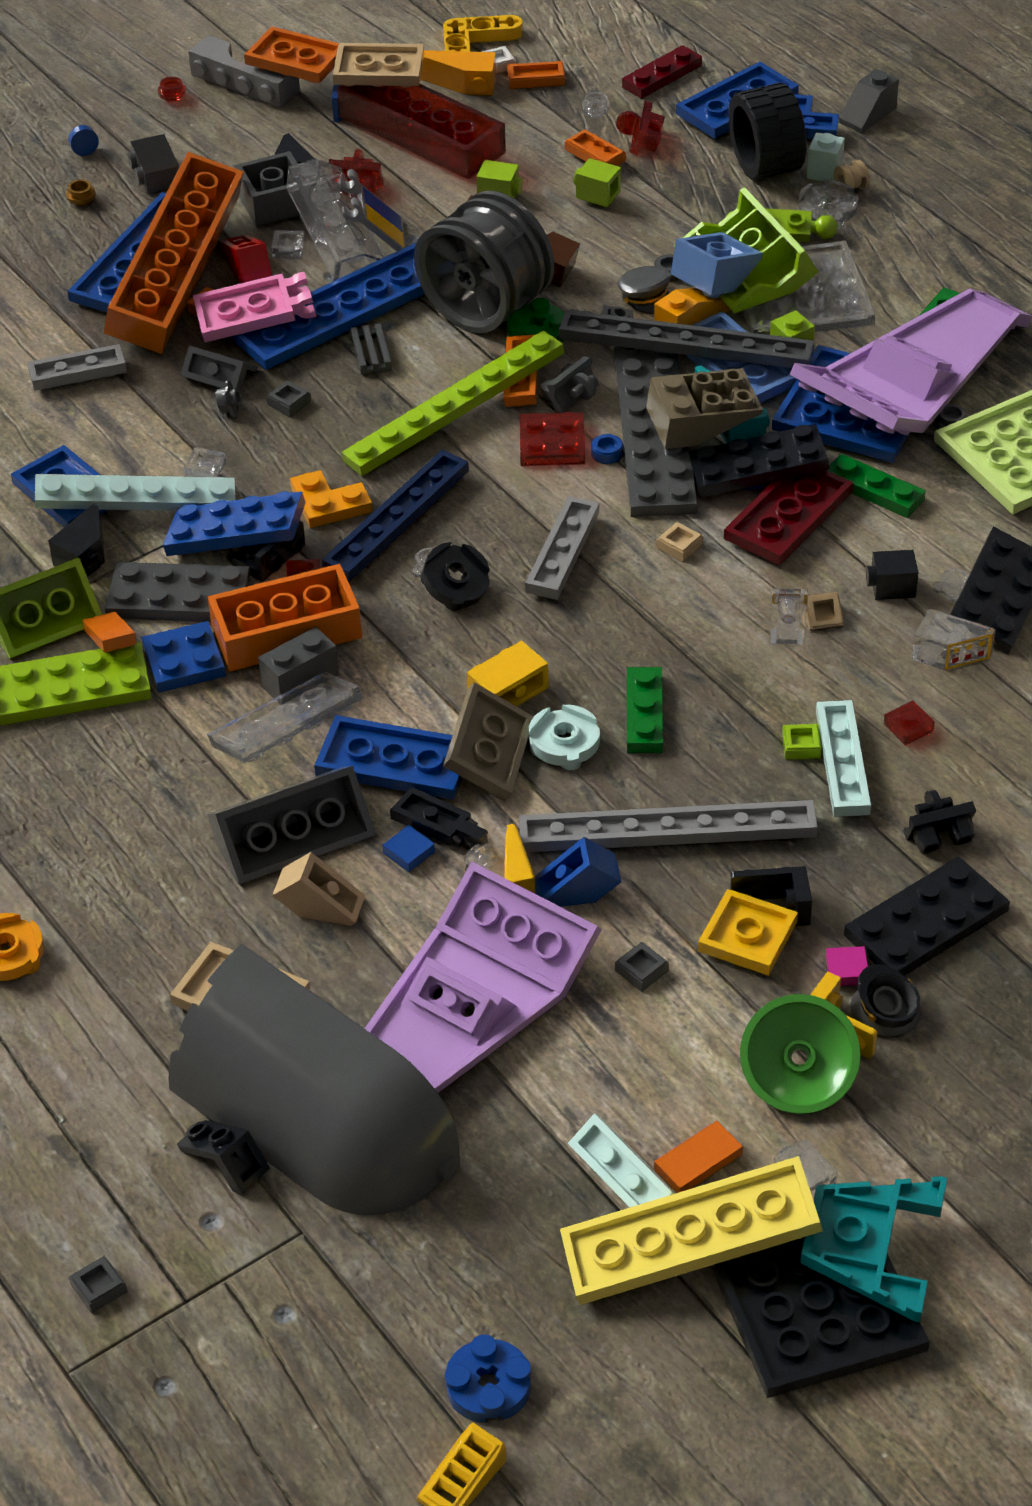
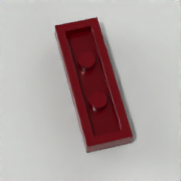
[622,45,702,99]

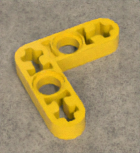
[443,15,523,52]

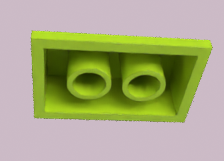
[0,558,103,659]

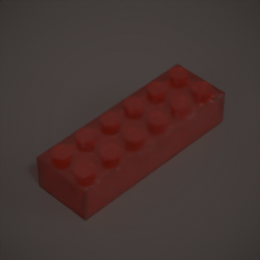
[337,84,506,179]

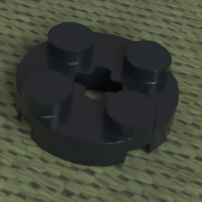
[420,542,490,611]

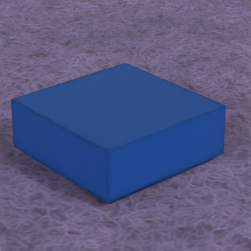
[382,825,435,872]

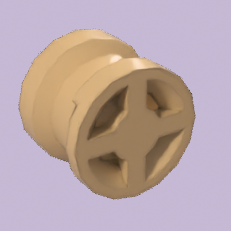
[834,159,870,195]

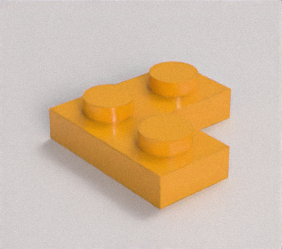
[290,470,373,528]

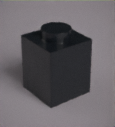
[866,550,919,600]

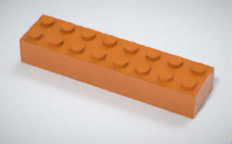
[104,152,244,354]

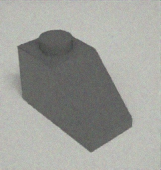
[839,69,899,134]

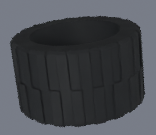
[729,82,807,180]

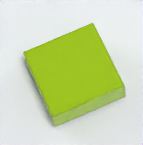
[782,724,822,760]

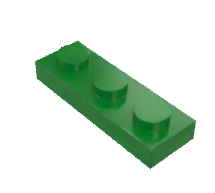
[827,454,926,518]
[627,667,663,753]

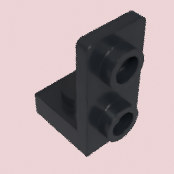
[730,866,812,926]
[177,1120,270,1194]

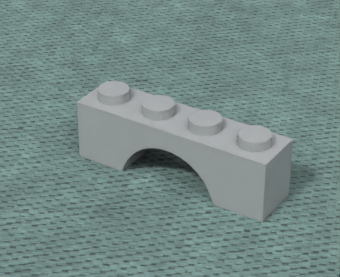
[188,35,300,108]

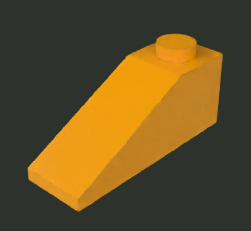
[420,50,496,95]
[654,288,731,325]

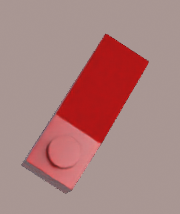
[218,234,273,284]

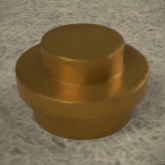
[66,179,96,206]

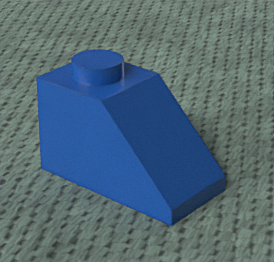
[534,837,622,907]

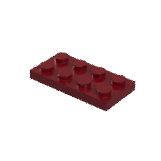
[724,470,853,565]

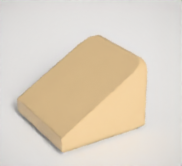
[801,592,844,630]

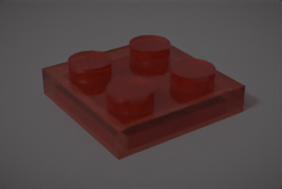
[520,412,585,466]

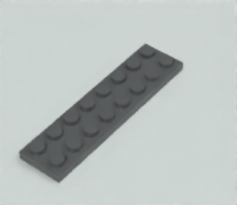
[613,346,697,517]

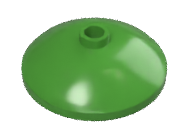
[740,994,860,1114]

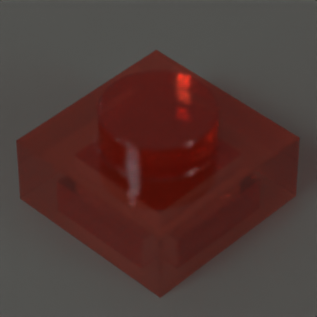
[884,700,935,746]

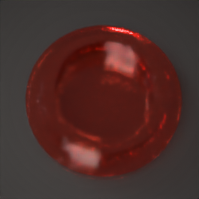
[158,76,186,102]

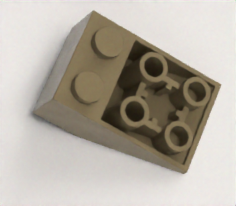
[646,368,763,449]

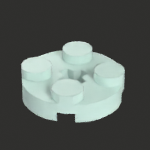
[529,705,600,770]

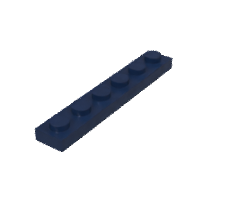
[322,450,469,582]

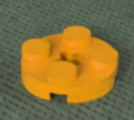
[0,913,44,981]

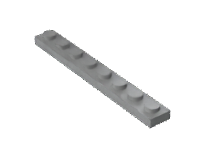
[519,800,817,852]

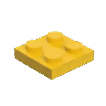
[698,889,798,976]

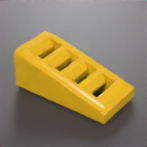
[504,824,536,894]
[417,1423,507,1506]

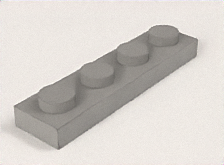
[525,496,599,600]

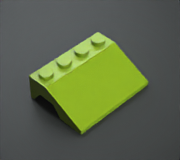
[673,187,819,314]

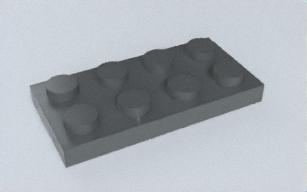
[105,562,251,622]

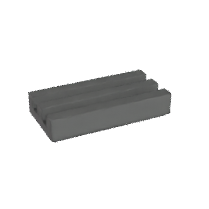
[350,323,392,375]

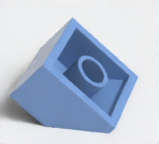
[671,232,763,298]

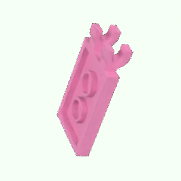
[193,272,316,343]

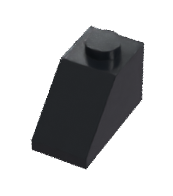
[48,504,105,577]

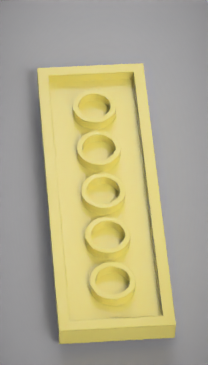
[560,1156,823,1305]

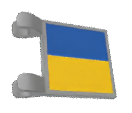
[338,169,406,251]

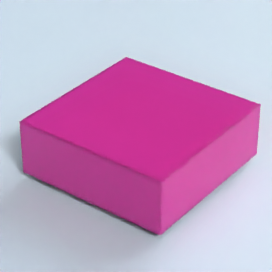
[825,946,868,986]

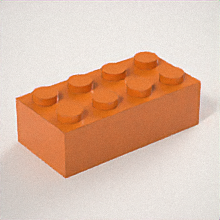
[207,564,362,672]

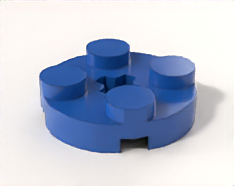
[445,1334,531,1422]

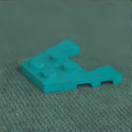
[801,1176,948,1322]

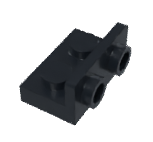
[231,520,306,582]

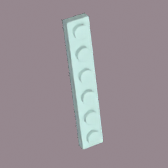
[35,474,235,511]

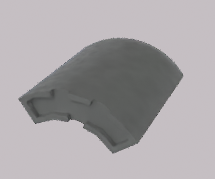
[168,944,460,1215]

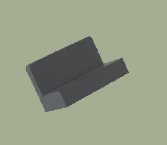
[180,345,258,392]

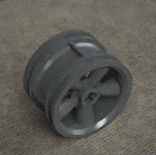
[414,191,554,333]

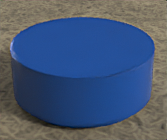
[68,125,99,156]
[591,434,623,464]

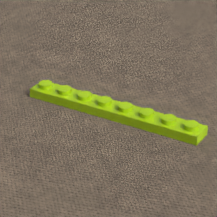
[341,330,565,476]

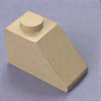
[272,852,366,926]

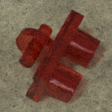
[616,100,665,155]
[328,149,384,195]

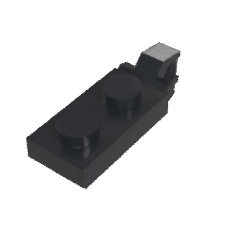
[390,787,489,855]

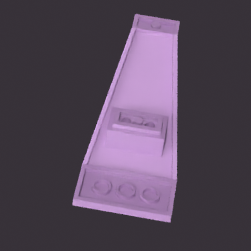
[789,288,1032,436]
[364,861,602,1093]

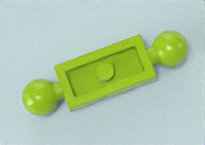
[725,208,838,242]

